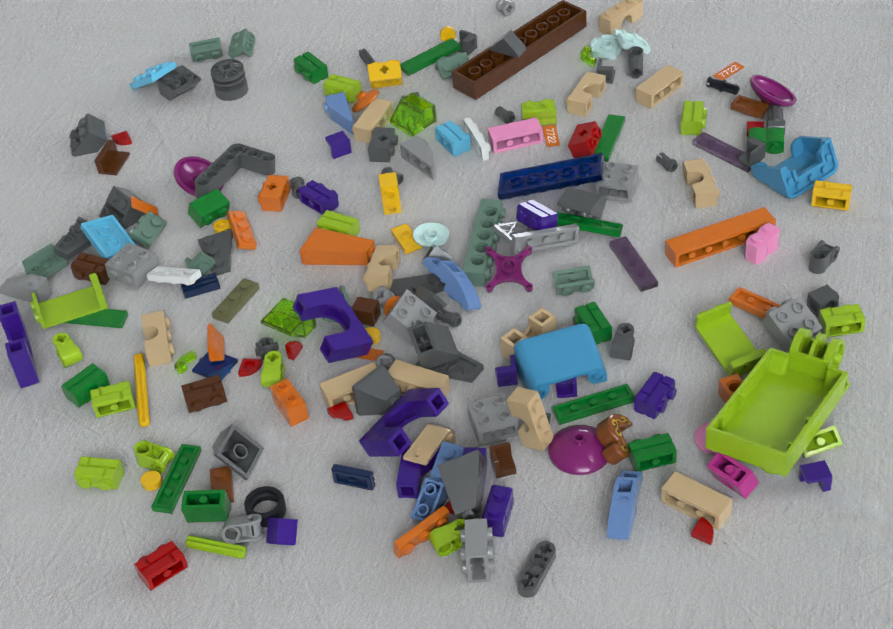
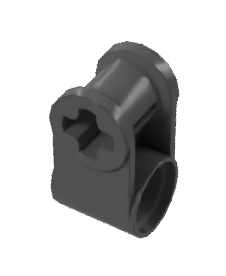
[808,240,840,274]
[610,323,635,360]

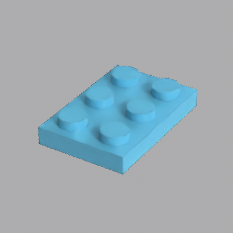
[129,61,177,89]
[80,215,137,259]

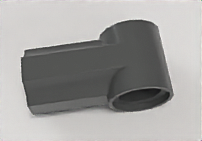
[628,46,643,78]
[767,106,786,135]

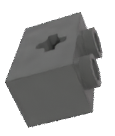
[368,127,398,163]

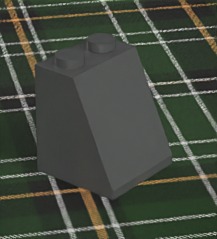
[437,450,484,520]

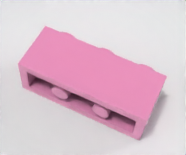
[488,117,543,153]

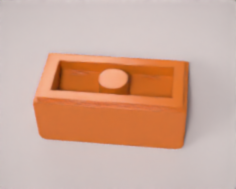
[207,324,225,362]

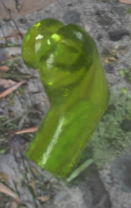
[580,46,597,66]
[174,350,197,374]

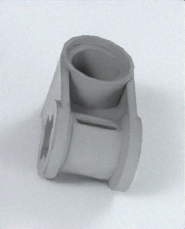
[221,514,265,544]

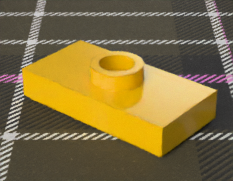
[391,223,422,255]

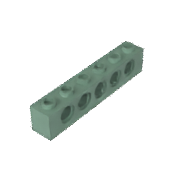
[462,199,506,287]

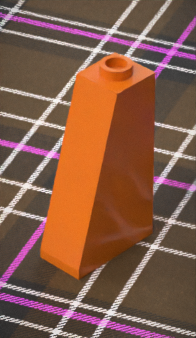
[299,227,375,266]

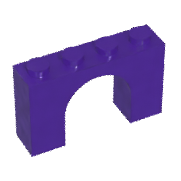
[293,287,373,363]
[0,301,40,388]
[359,388,449,457]
[396,445,488,501]

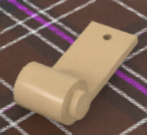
[403,424,456,466]

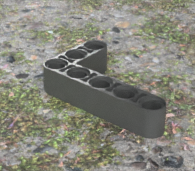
[195,143,275,199]

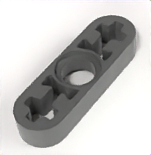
[517,541,556,598]

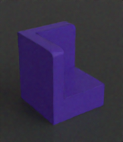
[325,131,352,159]
[495,355,518,387]
[556,377,577,398]
[799,460,833,492]
[266,517,298,545]

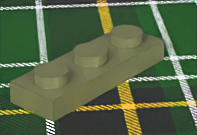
[212,278,260,324]

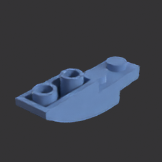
[422,257,482,311]
[411,441,464,522]
[607,470,643,540]

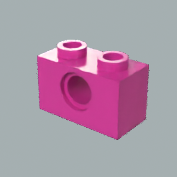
[707,453,759,499]

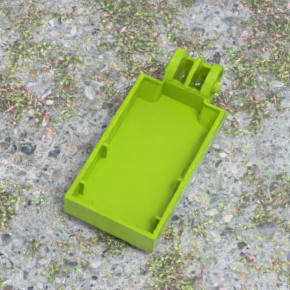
[705,327,851,477]

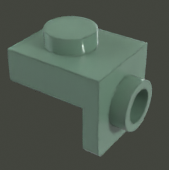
[185,251,216,277]

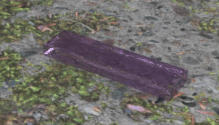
[692,132,751,173]
[609,236,658,292]

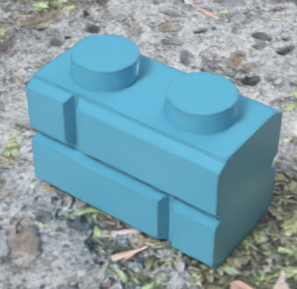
[435,120,471,157]

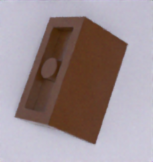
[94,140,130,176]

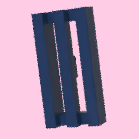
[181,273,221,299]
[331,464,375,491]

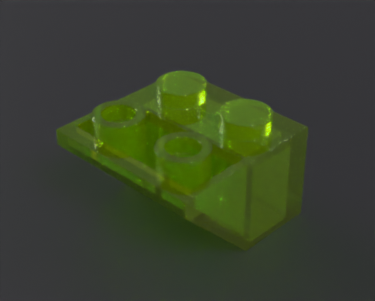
[390,92,437,137]
[260,298,317,338]

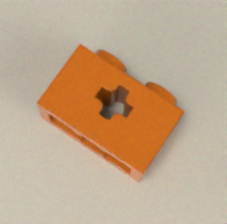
[258,175,291,212]
[270,378,309,427]

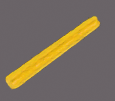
[133,353,150,427]

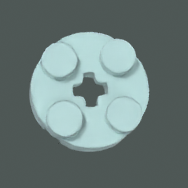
[590,34,623,60]

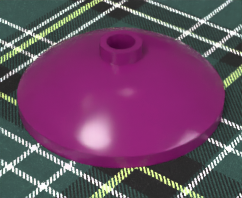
[750,75,797,107]
[173,156,224,196]
[548,425,607,475]

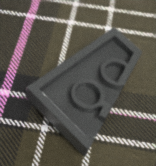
[54,217,92,260]
[198,229,233,276]
[390,274,445,296]
[415,351,484,383]

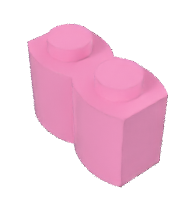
[745,223,780,265]

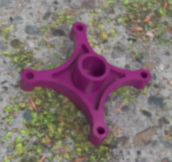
[486,246,533,293]

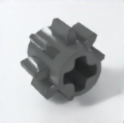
[255,337,279,361]

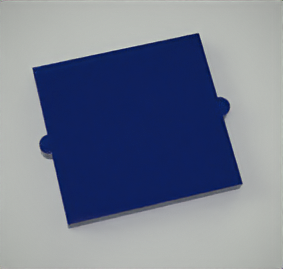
[192,352,238,381]

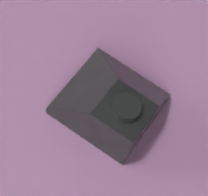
[352,364,401,416]
[212,424,264,480]

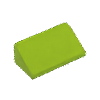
[802,425,843,459]

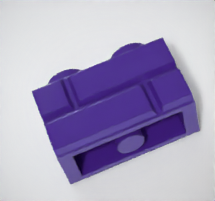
[298,180,339,215]
[516,200,558,230]
[634,372,677,419]
[481,485,514,537]

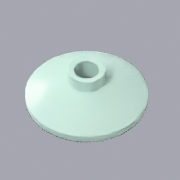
[413,222,449,247]

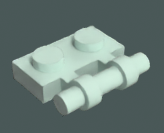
[613,29,651,54]

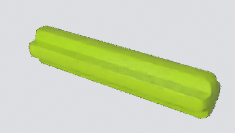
[185,535,247,559]

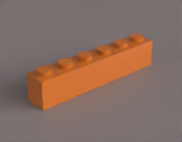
[665,207,776,268]

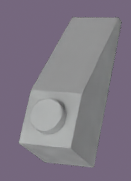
[400,135,436,180]
[0,274,52,303]

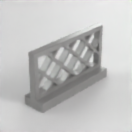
[493,221,579,254]

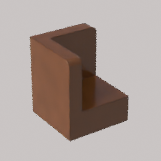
[352,297,381,327]
[489,442,517,479]

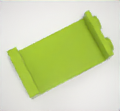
[30,273,108,329]
[694,301,767,376]

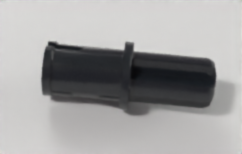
[706,76,740,95]

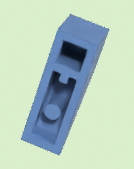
[323,92,354,134]

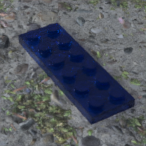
[497,153,604,200]

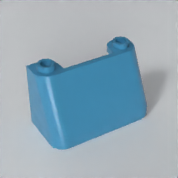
[750,136,838,199]
[514,324,607,399]

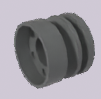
[210,59,248,101]

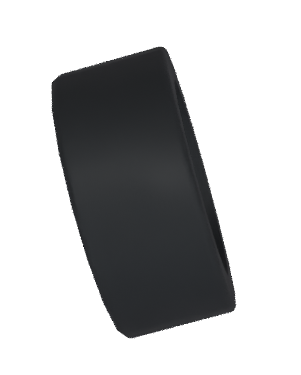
[244,486,286,527]

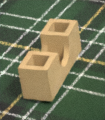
[599,0,643,35]
[566,71,606,117]
[683,158,720,209]
[363,245,401,292]
[500,308,557,360]
[141,310,175,367]
[506,387,554,451]

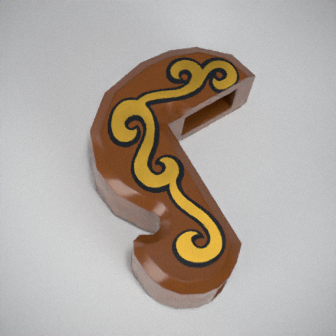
[596,414,633,465]

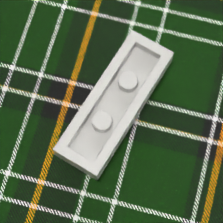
[464,117,491,161]
[146,266,202,285]

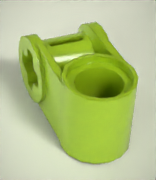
[52,333,83,368]
[261,351,285,388]
[133,440,175,474]
[429,519,465,557]

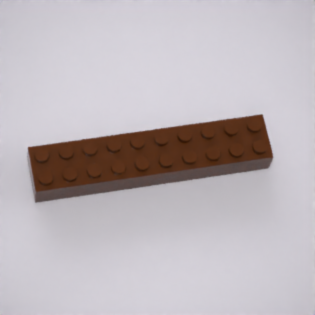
[451,0,587,100]

